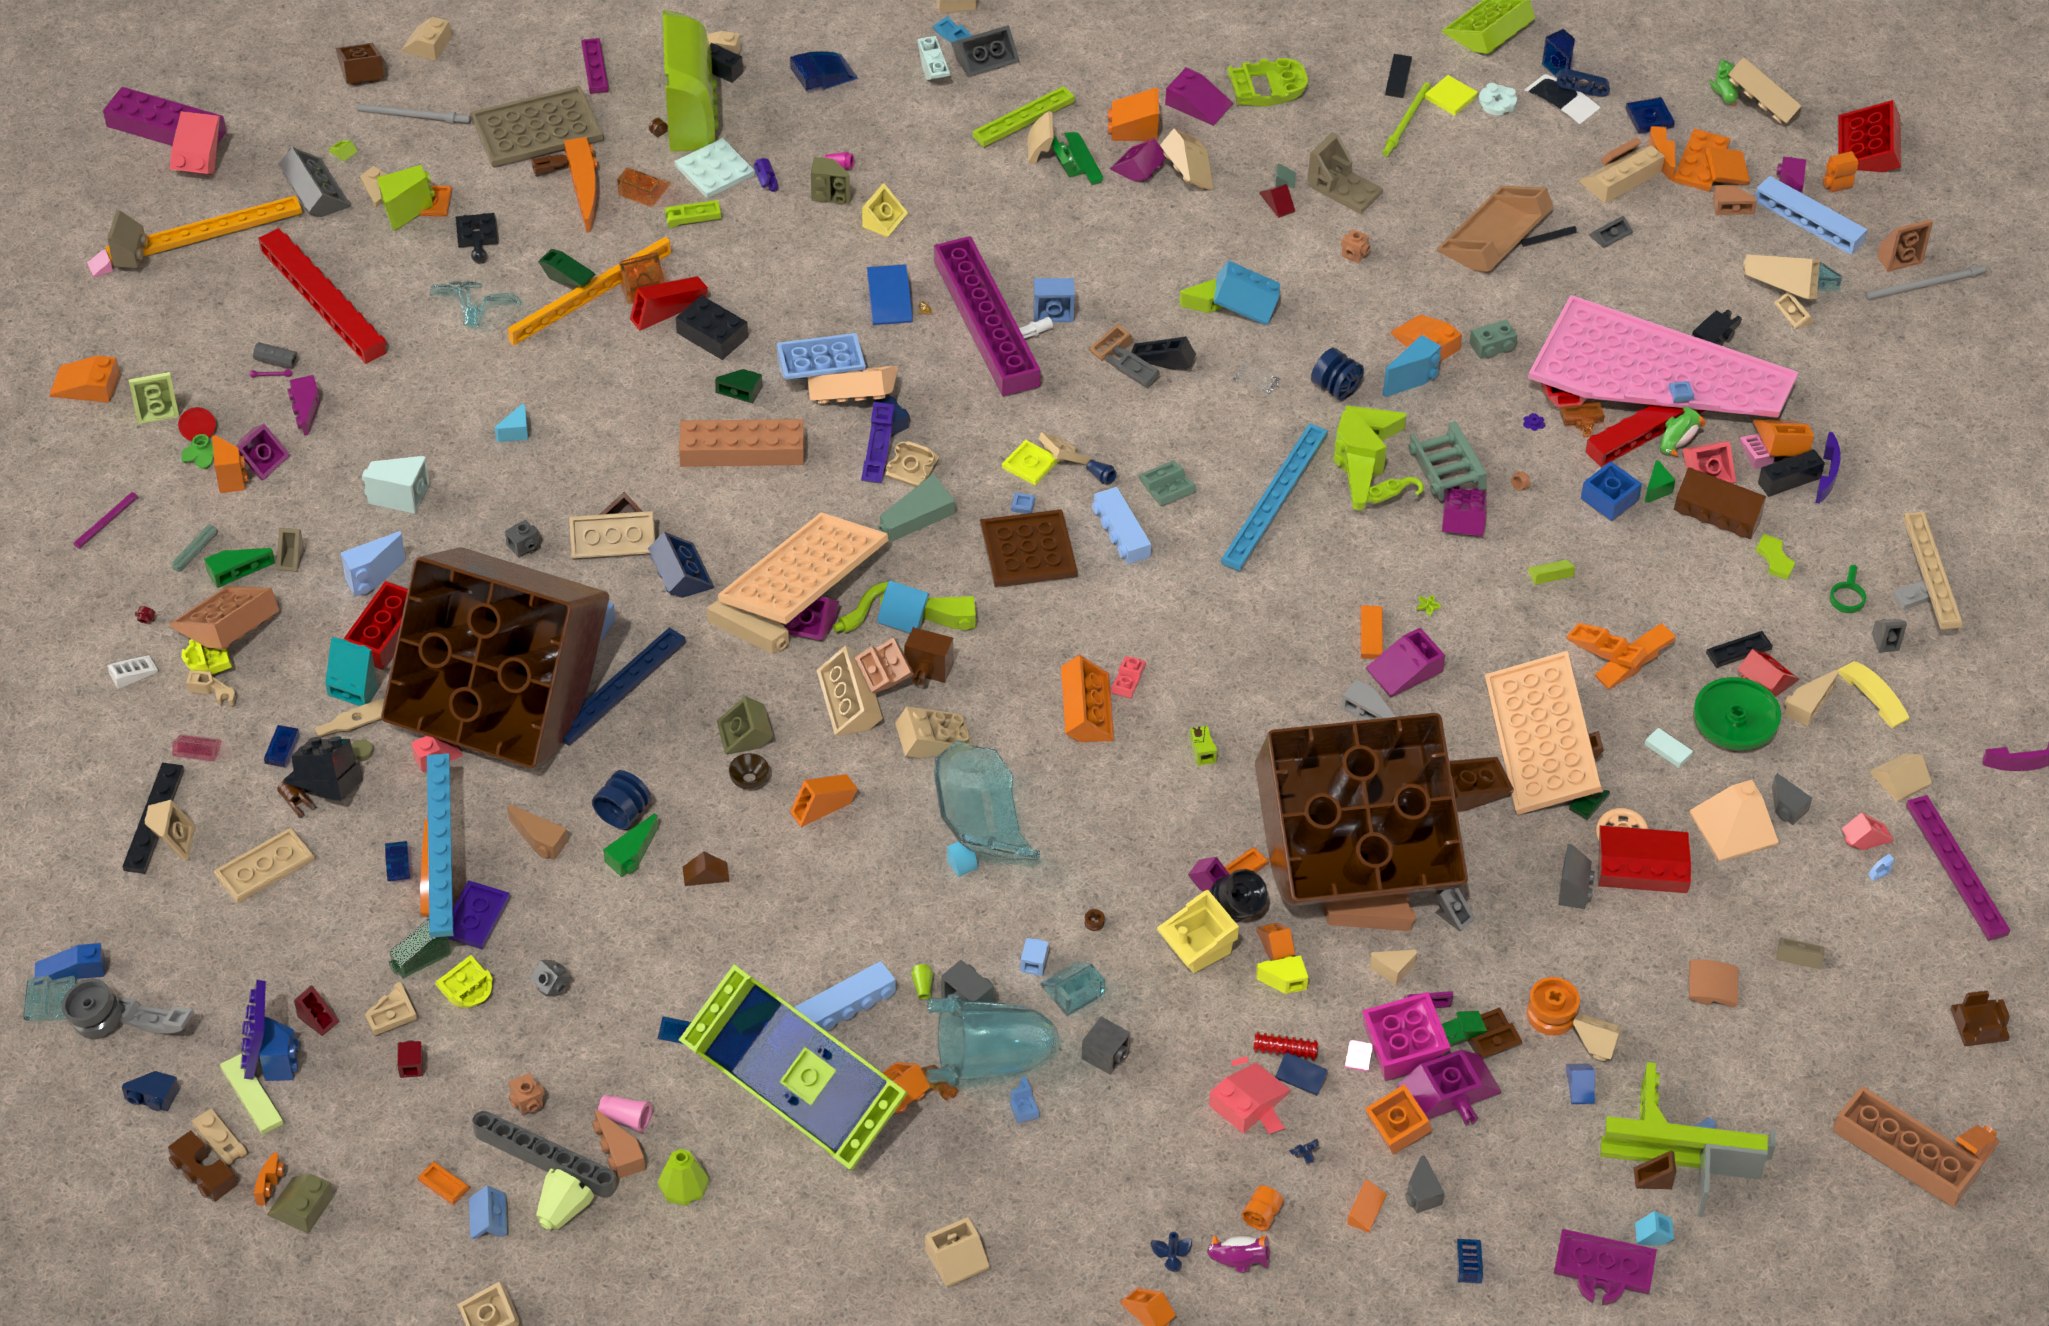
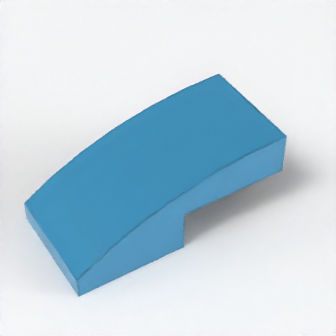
[933,16,972,43]

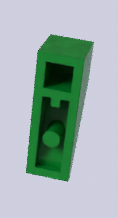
[204,548,275,588]
[603,813,658,877]

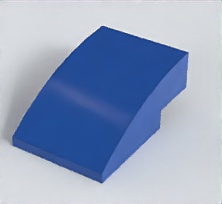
[867,264,912,325]

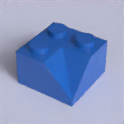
[1581,461,1642,521]
[259,1017,300,1081]

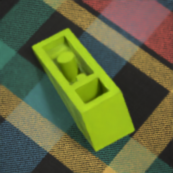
[923,596,976,630]

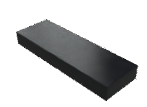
[1385,54,1412,98]
[1706,631,1773,668]

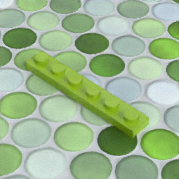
[972,86,1075,147]

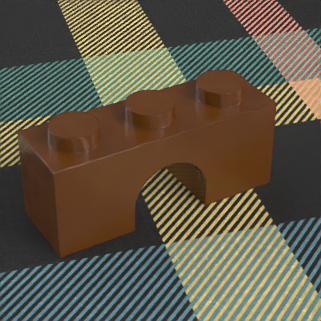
[168,1130,237,1202]

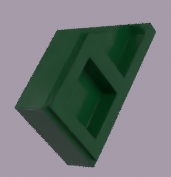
[1569,790,1610,820]

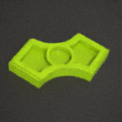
[1755,534,1796,580]

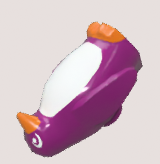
[1207,1235,1269,1272]

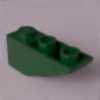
[538,249,596,287]

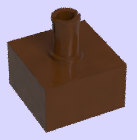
[904,627,953,685]

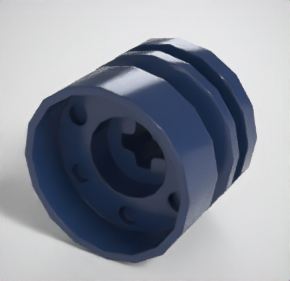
[1311,347,1364,401]
[592,770,651,830]

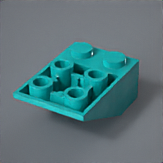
[325,637,378,706]

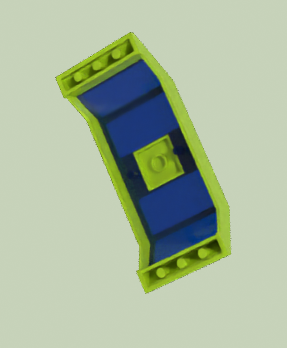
[679,964,908,1171]

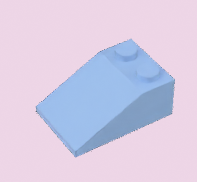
[341,531,406,597]

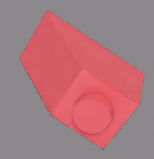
[411,736,463,772]
[1842,813,1894,850]

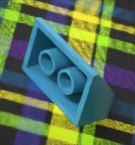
[1214,260,1281,325]

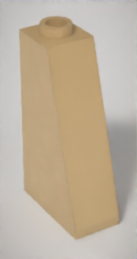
[1743,254,1820,299]
[707,600,789,654]

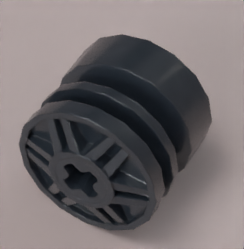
[1210,869,1268,922]

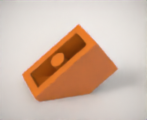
[1256,922,1295,960]
[1120,1288,1176,1326]

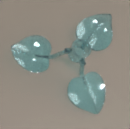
[430,281,521,326]

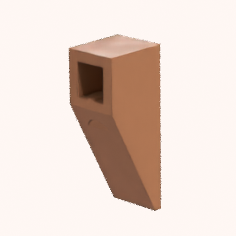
[592,1110,645,1179]

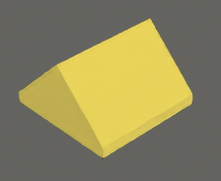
[862,183,908,237]

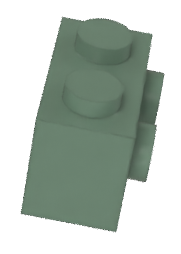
[1469,319,1518,359]

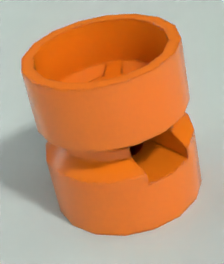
[1241,1185,1284,1231]

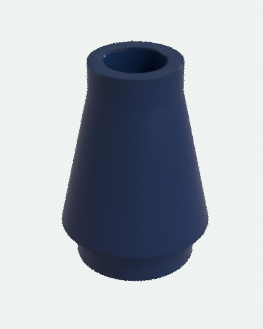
[1086,459,1117,484]

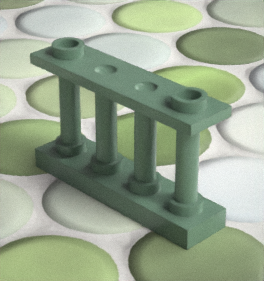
[1408,421,1487,502]

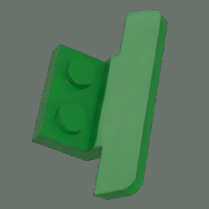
[1051,132,1103,185]

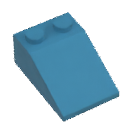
[1383,335,1441,397]

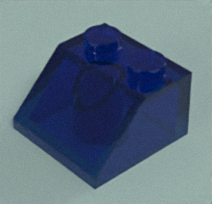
[1542,29,1575,80]

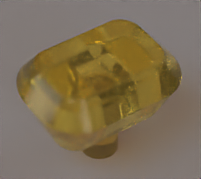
[918,301,932,315]

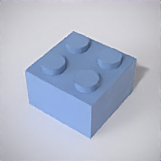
[1033,278,1075,322]

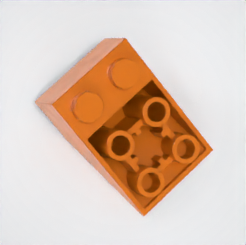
[1753,419,1814,457]

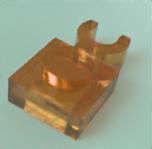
[921,1065,959,1100]

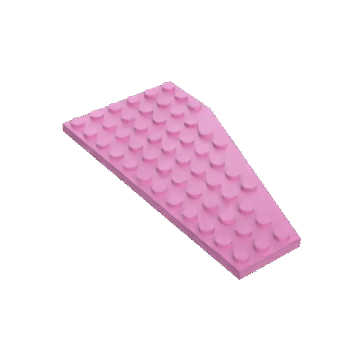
[1528,295,1798,417]

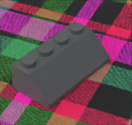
[279,147,351,217]

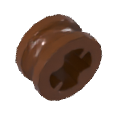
[649,118,668,137]
[1084,909,1105,931]

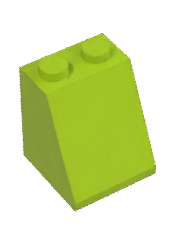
[376,164,435,231]

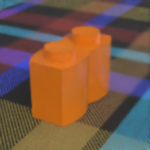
[1823,151,1858,193]

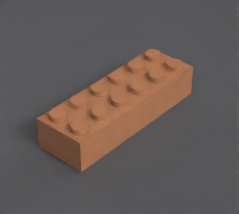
[679,419,804,467]
[1833,1086,1983,1208]

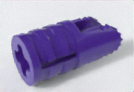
[754,158,778,192]

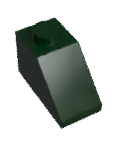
[715,369,762,404]

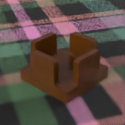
[1950,990,2010,1047]

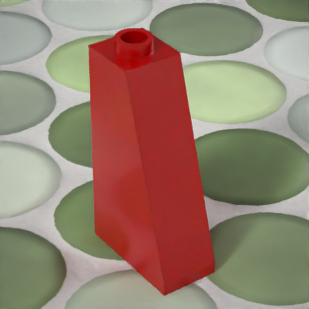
[630,276,708,331]

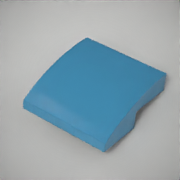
[877,580,930,634]

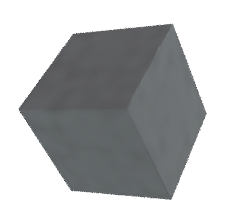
[1081,1016,1130,1075]

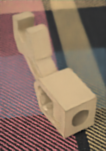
[186,670,236,706]

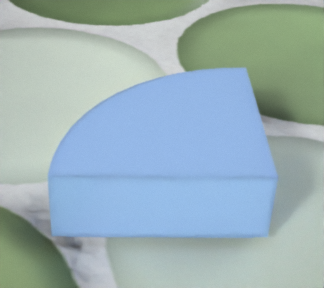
[1868,854,1894,881]

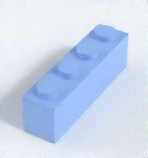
[1092,487,1151,564]

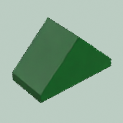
[1644,460,1676,503]

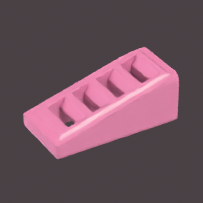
[1739,434,1774,469]

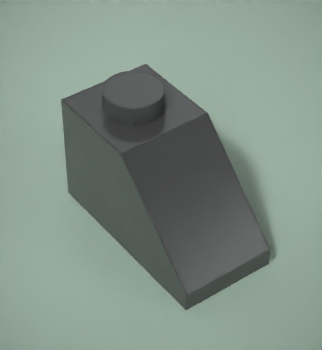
[1872,619,1907,653]
[1772,773,1812,825]
[1405,1155,1445,1213]

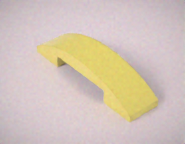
[1837,661,1909,728]

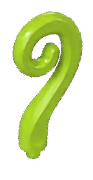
[833,581,904,633]

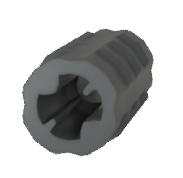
[253,342,298,369]

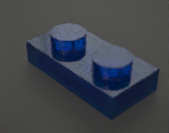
[264,725,300,768]

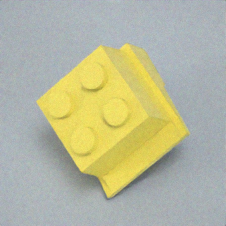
[1157,889,1239,973]

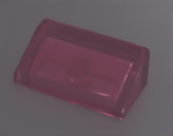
[172,734,222,762]

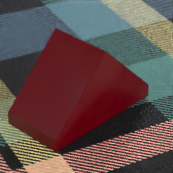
[1259,184,1295,218]
[294,985,339,1036]

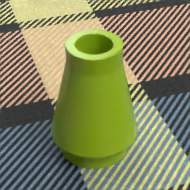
[911,964,933,999]

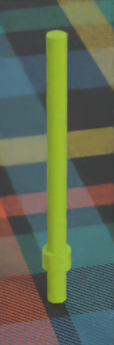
[1382,82,1431,157]

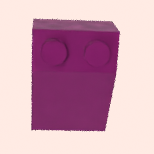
[1165,67,1233,126]

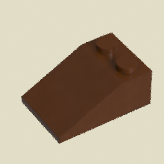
[335,43,384,85]
[1449,757,1514,811]

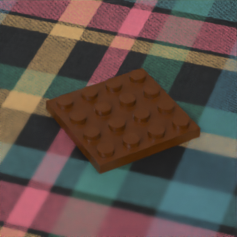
[980,509,1077,587]

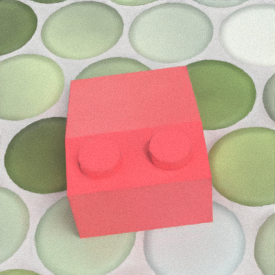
[170,111,220,174]
[1209,1062,1291,1134]

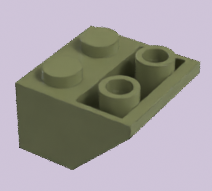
[811,157,850,204]

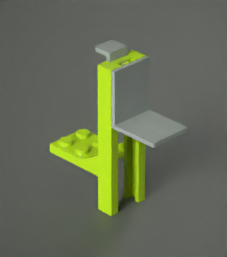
[1600,1062,1776,1217]

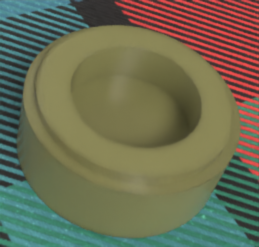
[352,739,373,761]

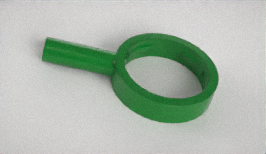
[1829,565,1866,613]

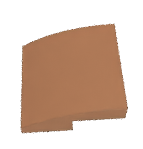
[854,637,914,693]
[1689,959,1738,1007]

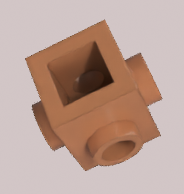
[1341,229,1370,264]
[509,1073,545,1115]

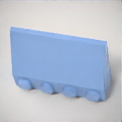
[777,333,866,380]

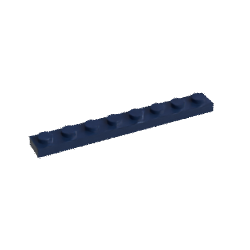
[563,627,686,746]

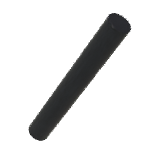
[1521,226,1577,247]

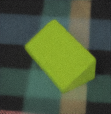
[1527,559,1575,585]

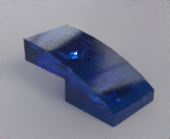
[385,841,410,882]

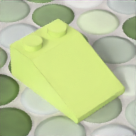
[129,372,179,424]

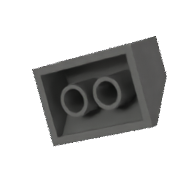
[951,25,1020,77]

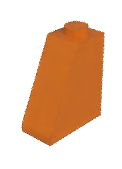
[790,774,858,827]

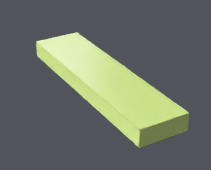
[220,1054,283,1135]

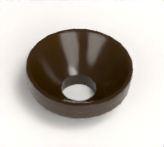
[729,753,769,789]

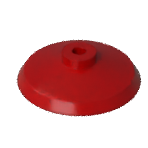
[178,407,216,441]

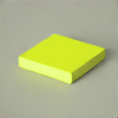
[1425,75,1478,116]
[1002,439,1059,485]

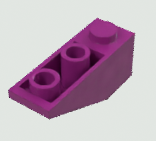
[287,375,320,436]

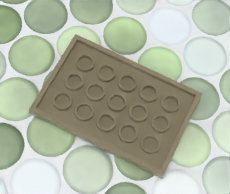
[470,85,603,167]

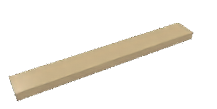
[1903,512,1962,629]

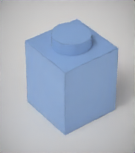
[1020,938,1049,976]

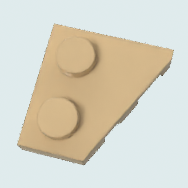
[360,166,387,207]
[1038,432,1091,465]
[365,982,417,1036]

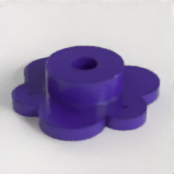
[1523,413,1545,431]

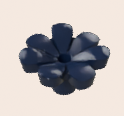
[1289,1138,1319,1164]

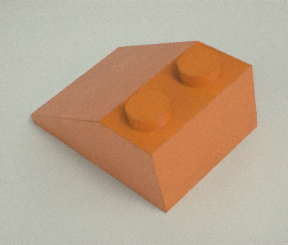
[1390,314,1462,362]
[49,355,120,403]

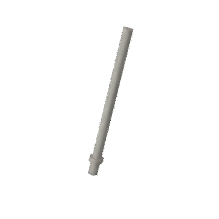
[1865,266,1986,300]

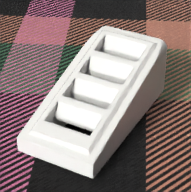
[107,655,158,689]

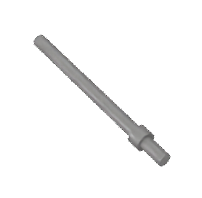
[358,104,471,124]

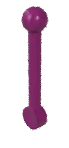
[249,369,292,378]

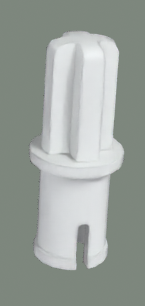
[1019,317,1053,339]

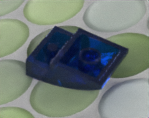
[790,51,858,91]

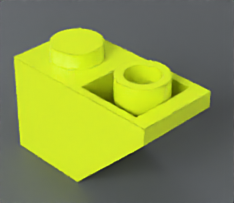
[1256,955,1308,994]

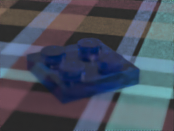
[1625,97,1675,134]

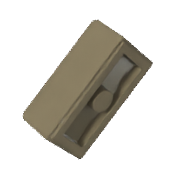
[1776,937,1825,970]

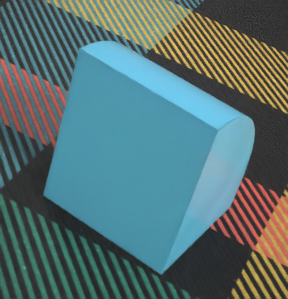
[947,837,978,877]
[1635,1211,1674,1245]

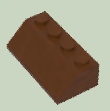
[1674,467,1766,539]

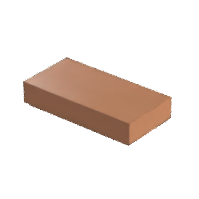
[1601,137,1641,165]

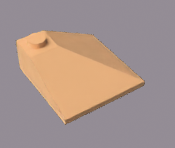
[1689,780,1779,862]

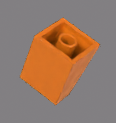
[1108,88,1159,141]

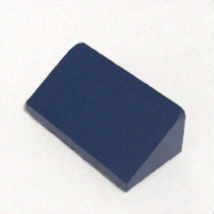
[1275,1053,1328,1096]

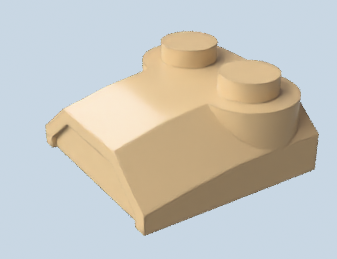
[457,1281,519,1326]

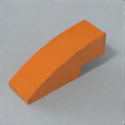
[1649,126,1676,180]

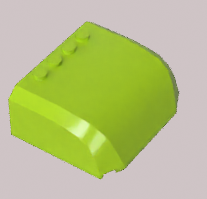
[662,10,719,151]

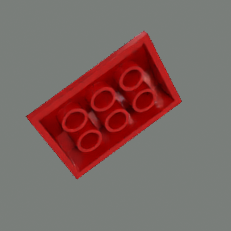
[1838,100,1901,172]
[1598,825,1691,893]

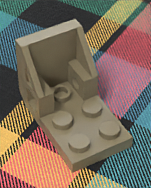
[1308,132,1383,214]

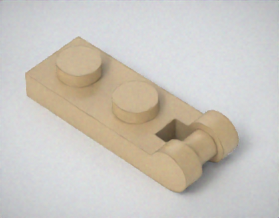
[191,1108,247,1166]

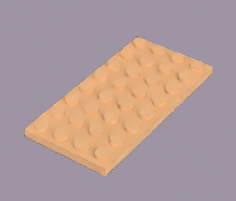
[718,512,888,624]
[1485,651,1602,815]

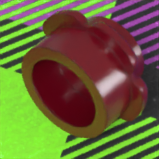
[135,606,156,624]

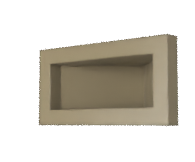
[276,527,304,571]

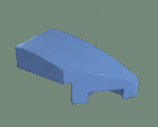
[1010,1076,1040,1123]

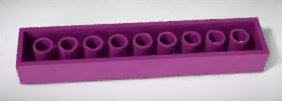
[934,236,1041,396]

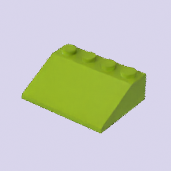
[1442,0,1535,54]

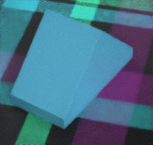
[494,404,528,442]

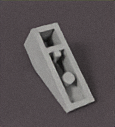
[1341,679,1396,720]

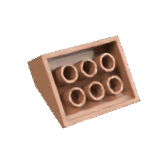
[169,586,279,650]

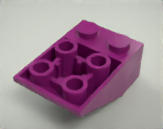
[1442,486,1487,536]
[1366,627,1445,697]

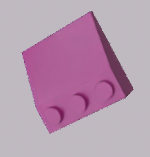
[1362,992,1451,1081]

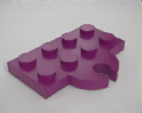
[1554,1229,1657,1305]

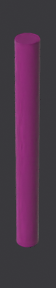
[73,492,138,549]

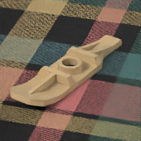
[315,699,384,737]

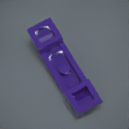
[861,402,894,483]
[1815,432,1841,504]

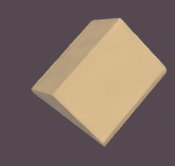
[1870,753,1932,802]

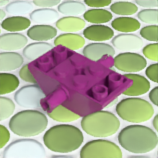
[1397,1050,1501,1125]

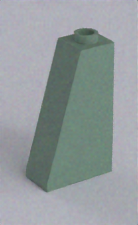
[878,474,955,542]

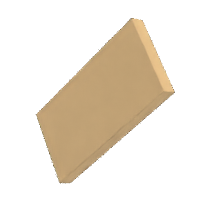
[569,511,655,559]
[214,827,315,903]

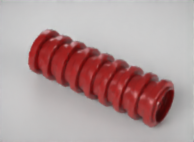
[1253,1032,1318,1061]

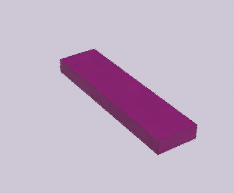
[581,38,609,94]

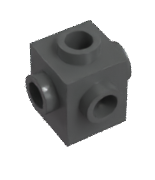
[505,519,539,557]
[529,960,571,996]

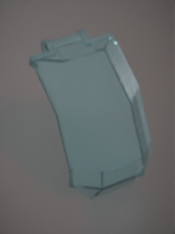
[934,741,1040,860]

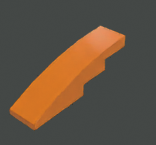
[1566,623,1648,668]
[1595,623,1676,690]

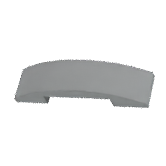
[117,997,194,1033]

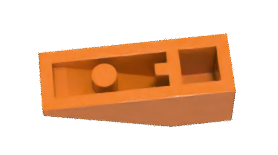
[1956,1124,2000,1164]

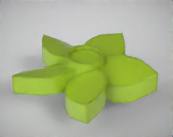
[1416,595,1441,616]

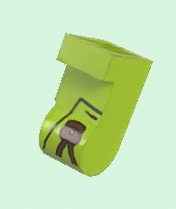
[1189,725,1217,766]

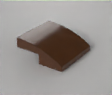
[1467,1007,1523,1059]

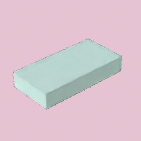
[1644,728,1693,768]

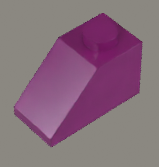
[1776,156,1806,193]
[1188,856,1230,892]

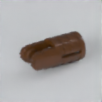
[531,154,568,176]
[277,780,314,818]

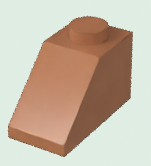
[1712,185,1757,215]

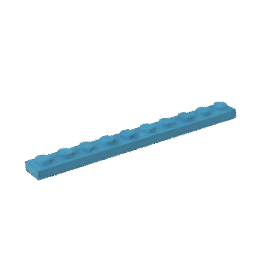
[1221,423,1328,571]
[427,753,453,938]

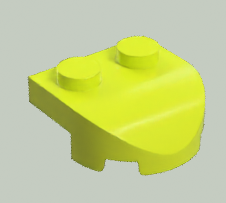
[181,639,232,675]
[435,955,492,1008]

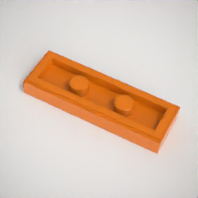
[1361,605,1383,659]

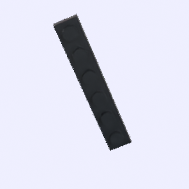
[122,762,184,874]

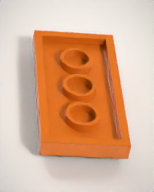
[1673,129,1731,192]

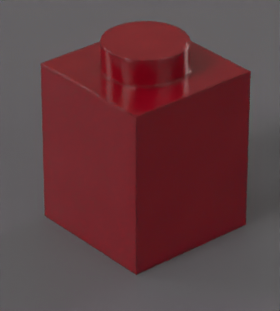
[397,1040,423,1078]

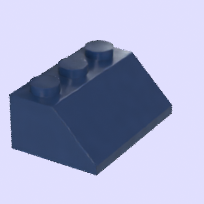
[648,532,714,598]

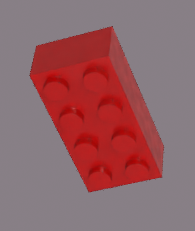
[343,581,408,670]

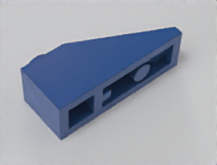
[34,943,105,983]

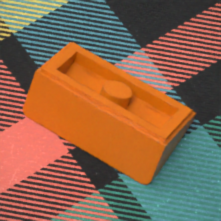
[1347,1179,1387,1233]

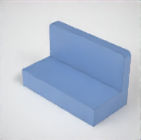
[469,1185,507,1239]

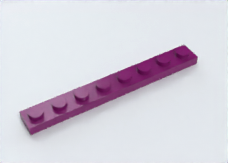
[1906,795,2010,941]

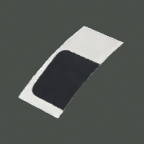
[1525,74,1601,124]

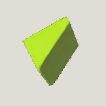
[328,140,357,161]

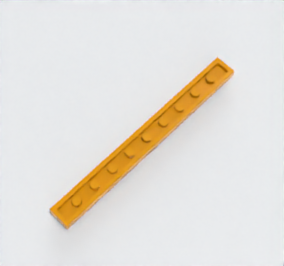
[105,195,302,265]
[508,236,671,346]

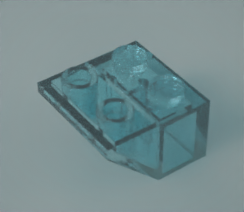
[1041,962,1105,1016]

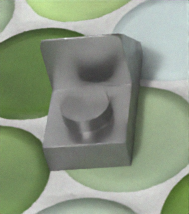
[1435,881,1475,931]

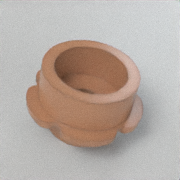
[1511,471,1530,490]

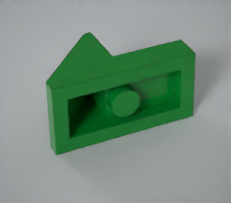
[1441,1011,1487,1047]

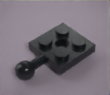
[455,213,498,263]

